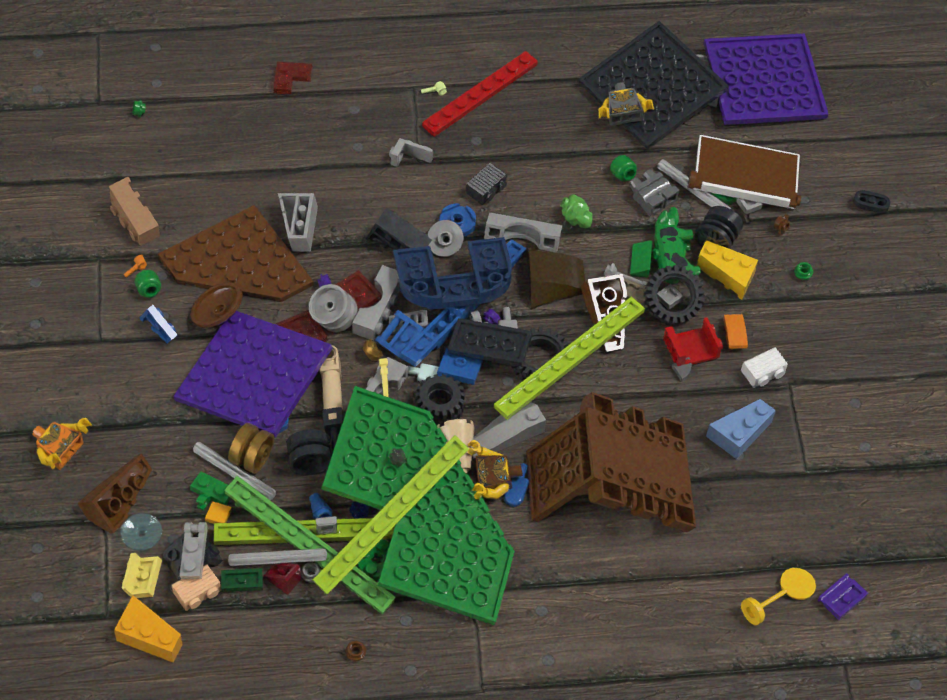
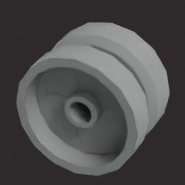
[309,284,358,332]

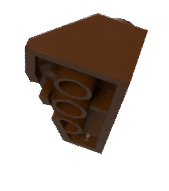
[77,453,152,534]

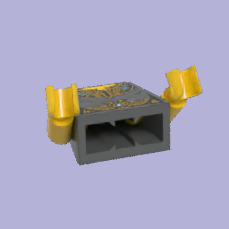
[598,83,654,125]

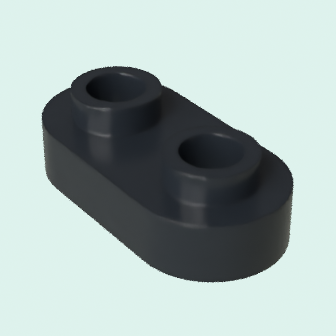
[853,190,891,213]

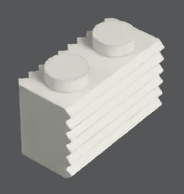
[741,347,788,388]

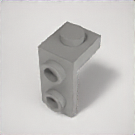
[389,138,433,167]

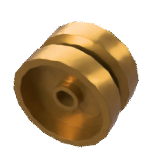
[228,423,274,474]

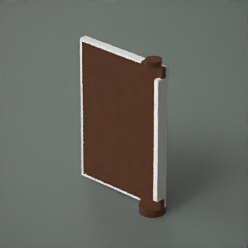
[687,135,801,209]

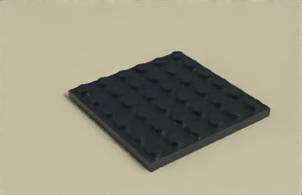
[579,21,729,149]

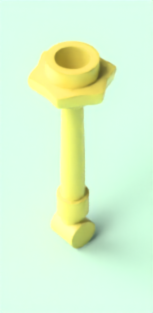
[379,358,389,397]

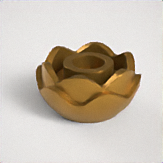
[363,339,383,361]

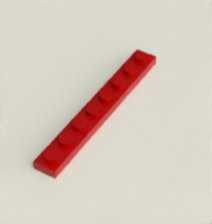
[422,51,538,137]

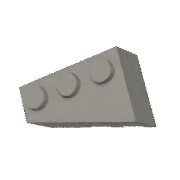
[278,193,318,252]

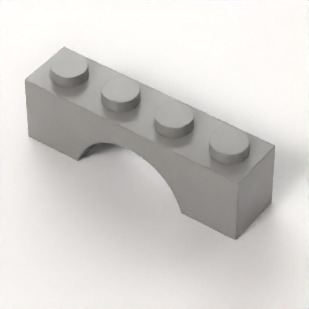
[484,213,562,252]
[352,265,400,341]
[366,357,408,394]

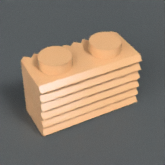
[172,564,221,611]

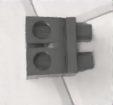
[629,169,679,217]

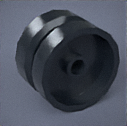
[286,429,332,476]

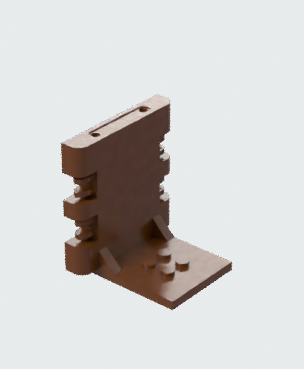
[526,392,696,532]

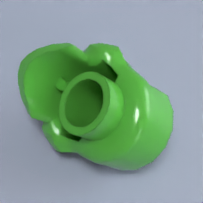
[560,194,592,228]

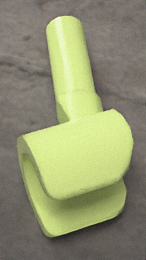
[421,81,447,95]

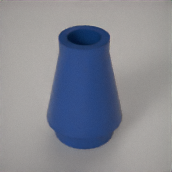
[309,493,332,520]

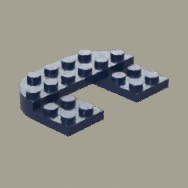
[393,237,512,310]

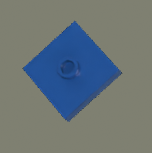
[437,348,483,385]

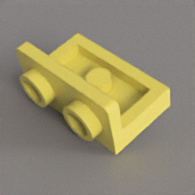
[122,553,162,598]

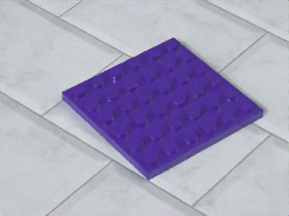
[703,33,829,125]
[174,311,332,438]

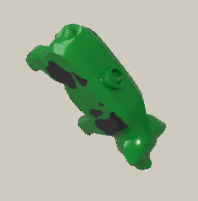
[653,207,701,284]

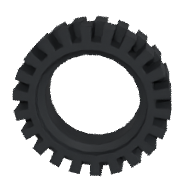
[644,265,704,326]
[511,327,569,381]

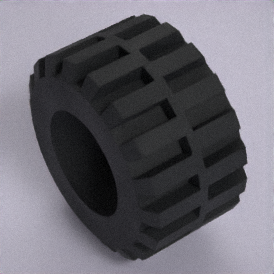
[415,374,465,427]

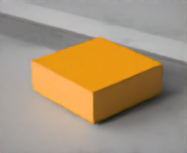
[205,501,232,524]

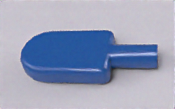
[504,463,529,507]

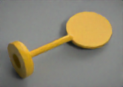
[741,568,816,625]

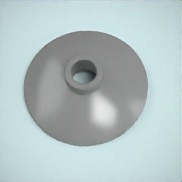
[428,220,463,257]

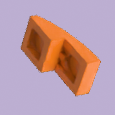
[723,314,748,349]

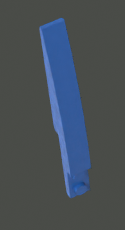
[400,239,527,367]

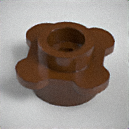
[774,214,790,235]

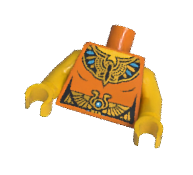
[32,418,92,470]

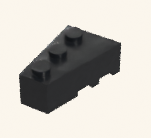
[365,208,432,250]

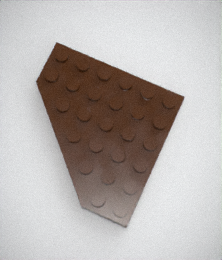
[158,205,314,302]

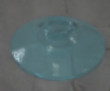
[121,513,162,550]

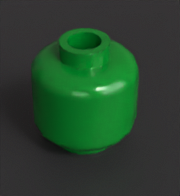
[610,155,637,182]
[134,270,161,298]

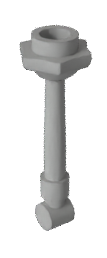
[604,263,648,286]

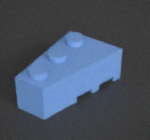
[706,399,776,459]

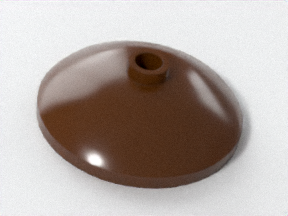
[190,282,242,328]

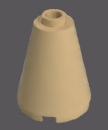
[437,419,474,474]

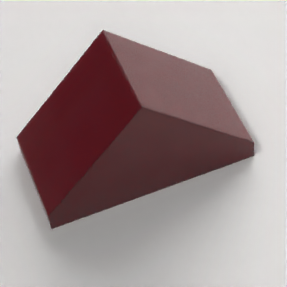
[263,563,301,595]

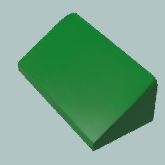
[630,240,652,278]

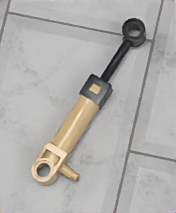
[319,345,344,469]

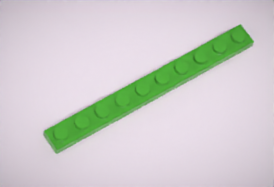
[224,476,396,615]

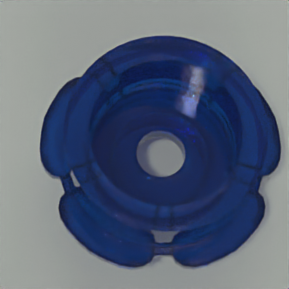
[350,501,369,519]

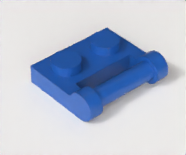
[375,310,424,360]

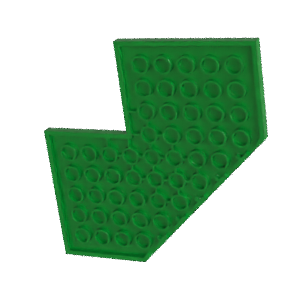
[321,386,515,625]

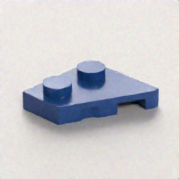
[139,305,177,343]

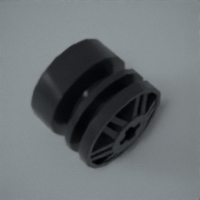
[695,206,743,249]

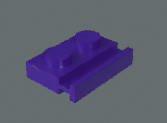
[818,573,868,620]

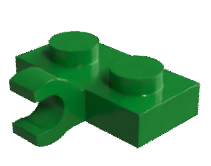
[190,471,231,511]

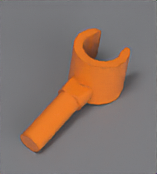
[123,255,147,278]

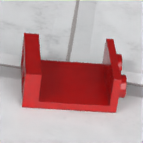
[663,317,723,366]

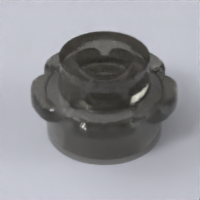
[389,448,406,467]

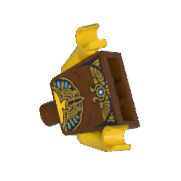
[467,440,523,499]

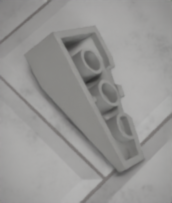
[472,402,546,460]

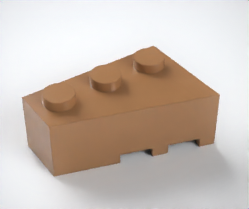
[109,177,160,246]

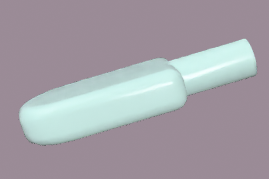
[408,363,439,382]

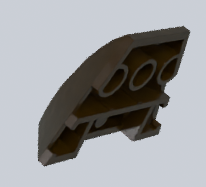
[526,246,585,310]

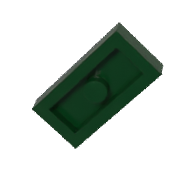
[221,568,263,592]

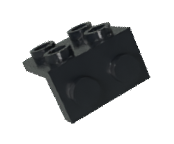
[162,532,223,580]

